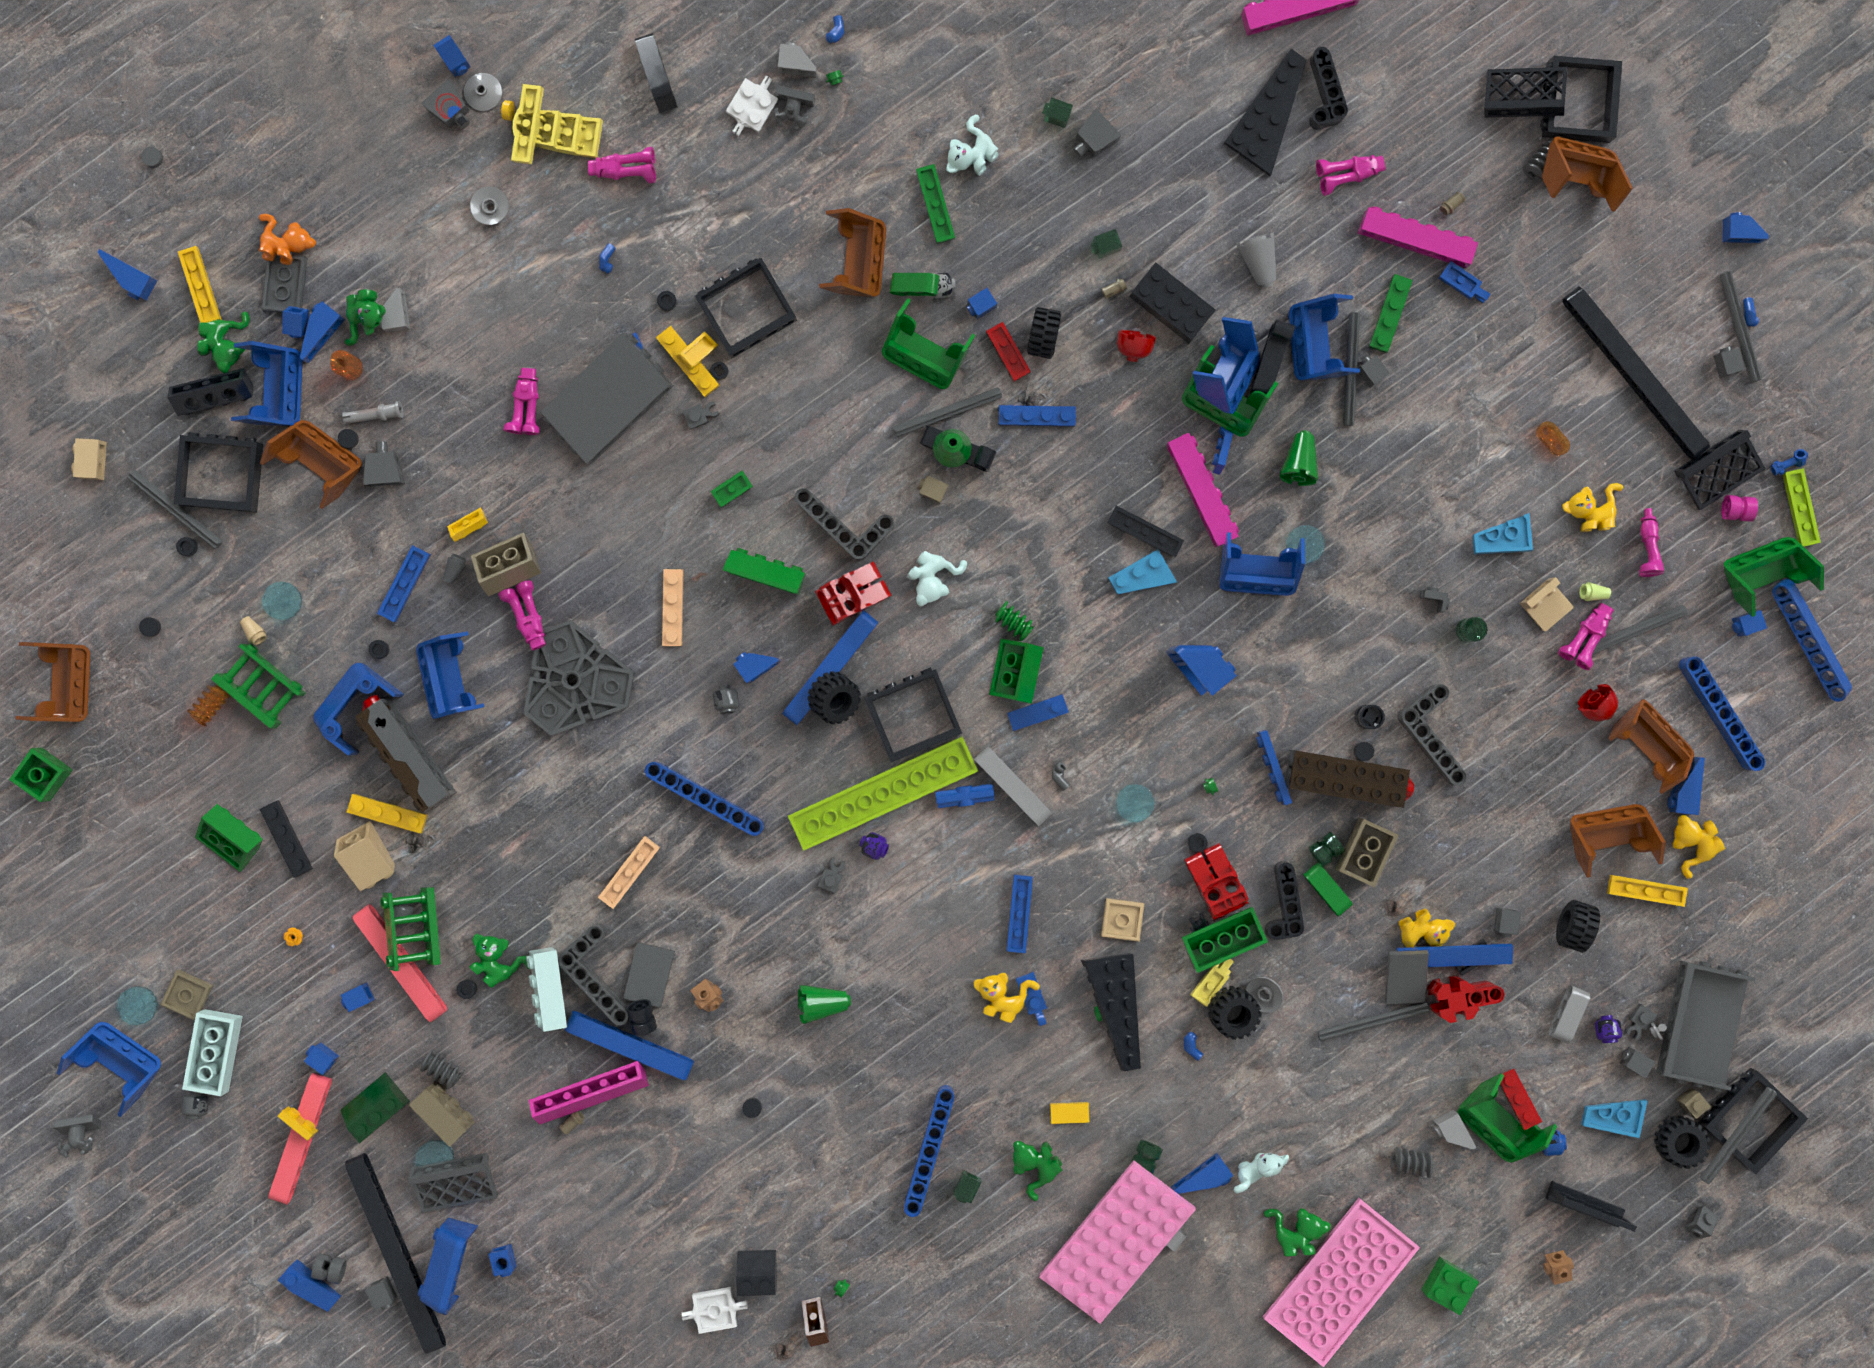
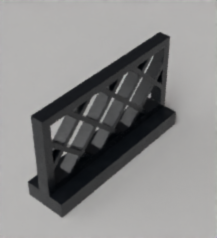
[1484,67,1567,118]
[1674,430,1766,510]
[1545,1180,1637,1232]

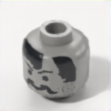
[932,273,956,299]

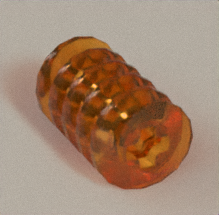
[330,350,363,380]
[187,684,231,726]

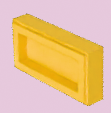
[677,331,718,370]
[1050,1102,1089,1124]

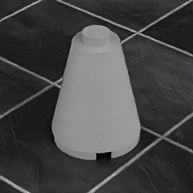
[1236,232,1276,288]

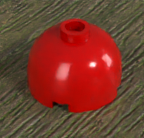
[1117,330,1156,362]
[1578,684,1619,722]

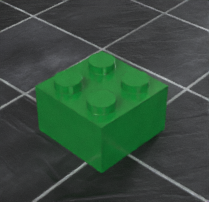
[9,747,73,802]
[1421,1257,1479,1315]

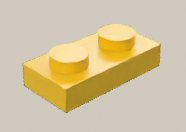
[447,507,488,542]
[277,1106,318,1141]

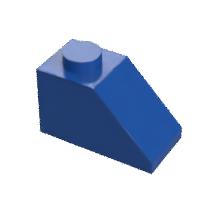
[433,35,471,77]
[1723,212,1769,243]

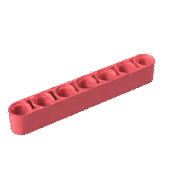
[352,904,447,1022]
[268,1073,332,1205]

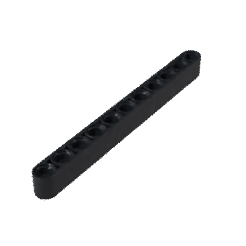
[1562,286,1710,460]
[345,1153,446,1354]

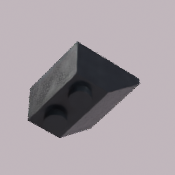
[736,1250,777,1296]

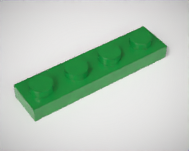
[916,164,955,244]
[1369,274,1413,353]

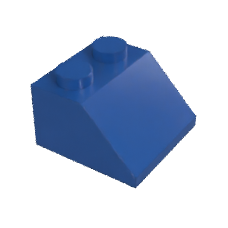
[733,652,781,683]

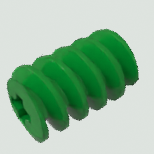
[995,601,1036,642]

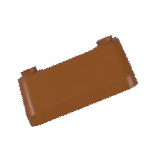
[1542,137,1633,212]
[819,208,886,297]
[260,420,362,509]
[15,642,90,722]
[1609,699,1694,794]
[1570,804,1666,878]

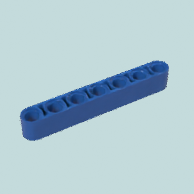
[1772,579,1852,702]
[782,610,879,726]
[1679,657,1765,771]
[645,761,764,836]
[564,1011,694,1080]
[904,1085,954,1217]

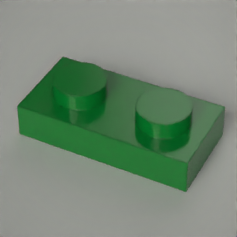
[710,470,753,508]

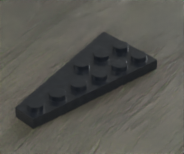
[1224,49,1307,176]
[1081,953,1141,1071]

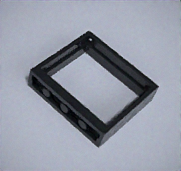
[1540,55,1622,143]
[695,258,797,359]
[174,432,264,513]
[865,667,962,762]
[1698,1068,1808,1175]

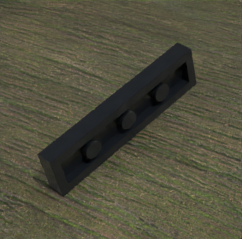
[1107,505,1184,558]
[259,800,313,878]

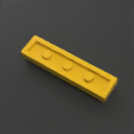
[178,246,222,322]
[656,326,720,398]
[347,794,428,834]
[1607,875,1688,907]

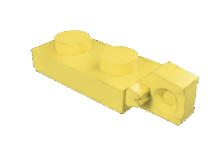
[1190,959,1234,1007]

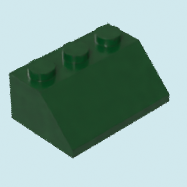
[341,1072,410,1144]

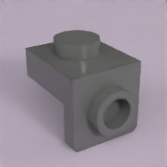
[1420,587,1450,613]
[1685,1206,1719,1239]

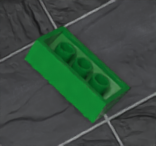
[723,548,806,595]
[1181,907,1268,973]

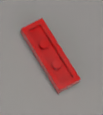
[986,322,1031,382]
[1500,1069,1542,1130]

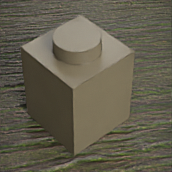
[918,475,948,504]
[1675,1088,1711,1119]

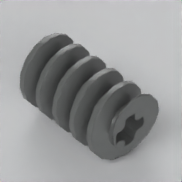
[1523,139,1552,182]
[420,1049,465,1089]
[1390,1147,1434,1178]

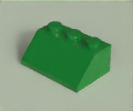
[989,639,1044,704]
[195,804,263,872]

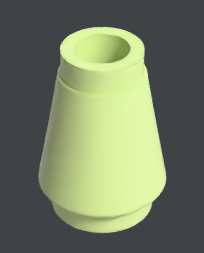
[1580,582,1611,601]

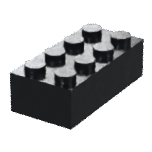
[1129,262,1216,344]

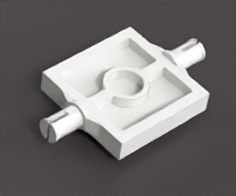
[726,76,778,136]
[682,1287,748,1334]

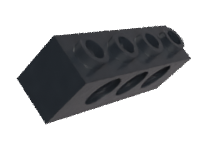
[167,368,254,416]

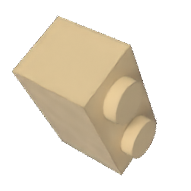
[71,438,107,480]

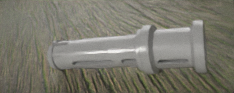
[342,401,404,425]

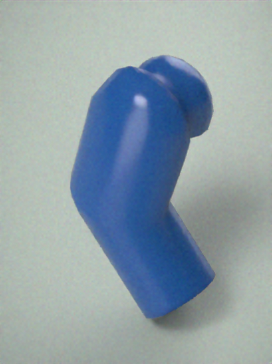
[826,15,845,43]
[599,243,616,273]
[1743,297,1759,327]
[1183,1032,1203,1061]

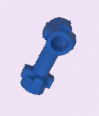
[1770,449,1808,476]

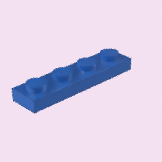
[999,405,1076,427]
[377,545,431,623]
[1256,730,1292,805]
[1006,874,1033,953]

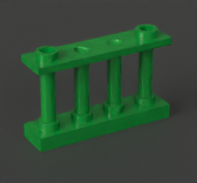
[211,643,306,729]
[380,887,441,971]

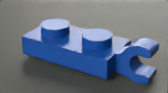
[1438,261,1491,303]
[1212,426,1233,475]
[1016,972,1047,1026]

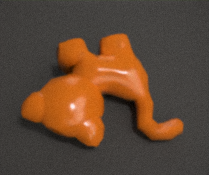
[259,214,316,265]

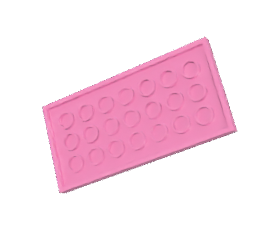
[1039,1160,1195,1324]
[1263,1198,1420,1367]

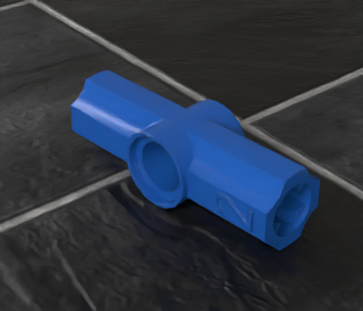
[935,784,995,808]

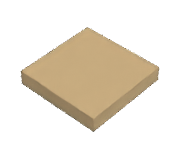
[1101,898,1144,942]

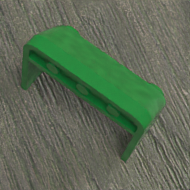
[882,298,976,389]
[1182,345,1278,437]
[1724,537,1824,617]
[1457,1073,1557,1163]

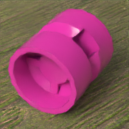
[1721,495,1758,522]

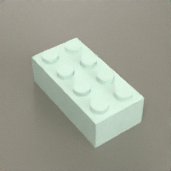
[526,947,567,1032]
[182,1009,243,1096]

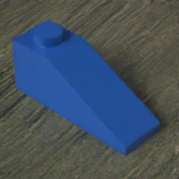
[97,249,158,301]
[300,301,345,363]
[1007,694,1069,731]
[1667,757,1705,815]
[1171,1153,1233,1194]
[278,1259,341,1312]

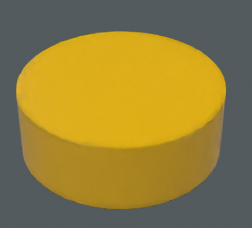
[501,100,515,121]

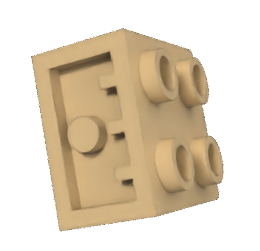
[1519,577,1573,632]

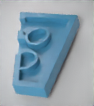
[1472,513,1533,554]
[1108,549,1177,595]
[1581,1099,1647,1138]

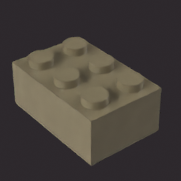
[471,532,541,597]
[1335,818,1399,888]
[409,1081,475,1147]

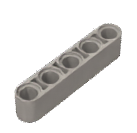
[974,746,1053,826]

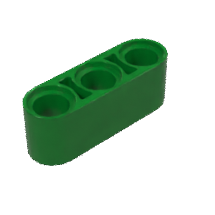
[889,273,940,296]
[1303,862,1354,917]

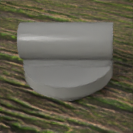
[1649,1022,1667,1040]

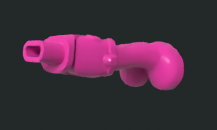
[588,147,656,184]
[1316,155,1386,196]
[503,368,540,435]
[1639,508,1664,577]
[498,580,546,651]
[1557,603,1614,671]

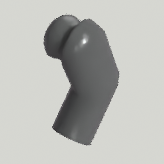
[1052,762,1070,791]

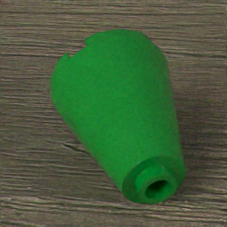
[933,429,972,468]
[1279,430,1318,486]
[798,985,851,1024]

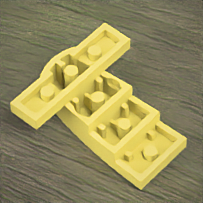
[511,84,603,164]

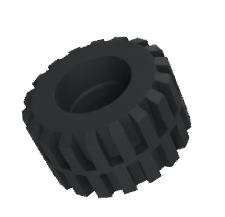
[1027,307,1062,359]
[807,671,861,725]
[1556,900,1600,953]
[1208,986,1262,1040]
[1654,1116,1711,1169]

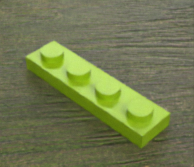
[1782,468,1821,547]

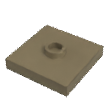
[160,969,213,1021]

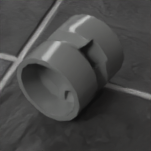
[311,1253,347,1284]

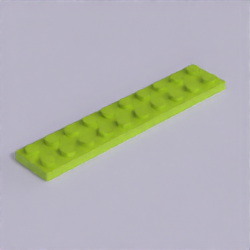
[788,736,978,851]

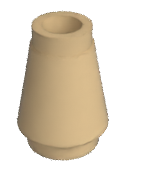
[240,616,267,645]

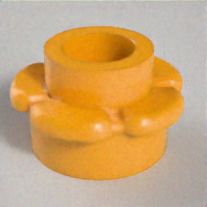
[283,927,303,947]

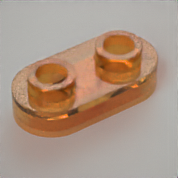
[1536,421,1570,456]

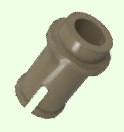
[1440,191,1466,215]
[1101,279,1127,300]
[559,1111,585,1135]

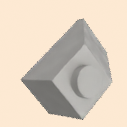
[778,42,817,77]
[379,288,410,333]
[1433,1110,1476,1149]

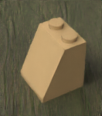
[334,821,395,891]

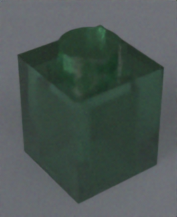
[1042,97,1073,128]
[1091,229,1123,259]
[954,1170,981,1203]

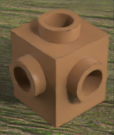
[690,979,724,1012]
[1543,1250,1574,1285]

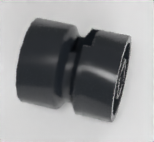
[1354,705,1385,729]
[626,999,657,1036]

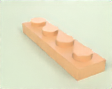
[662,569,684,646]
[598,836,661,909]

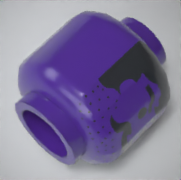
[859,832,889,860]
[1595,1015,1622,1043]

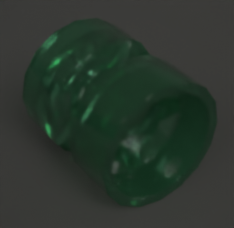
[1456,617,1488,642]
[1308,832,1345,867]
[1130,1139,1163,1174]

